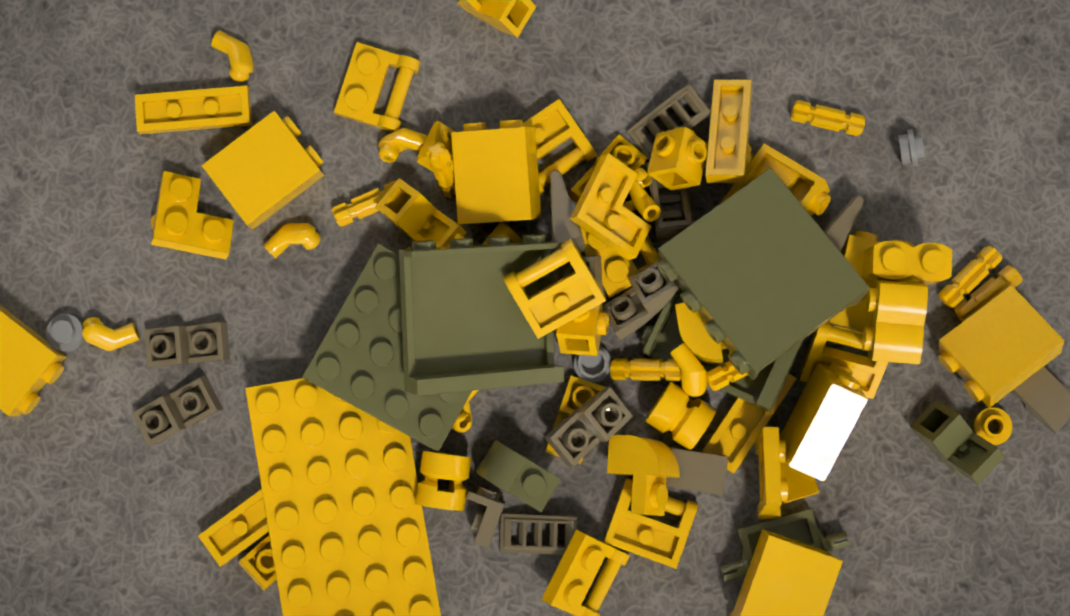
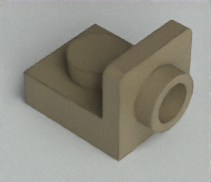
[466,486,505,548]

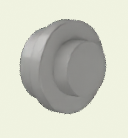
[898,129,925,167]
[46,314,84,352]
[574,346,611,383]

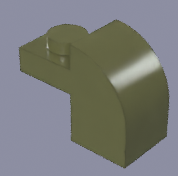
[910,400,1005,484]
[476,439,561,512]

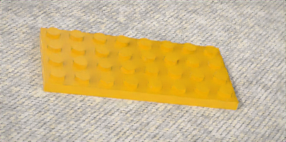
[245,378,441,616]

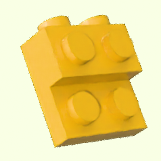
[720,143,831,216]

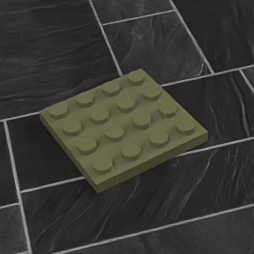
[302,243,472,452]

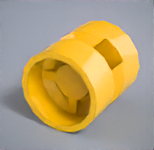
[645,381,717,451]
[415,451,472,511]

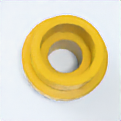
[973,407,1012,446]

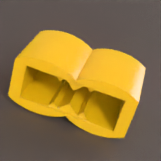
[863,241,952,286]
[862,279,928,364]

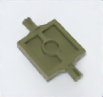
[720,508,850,582]

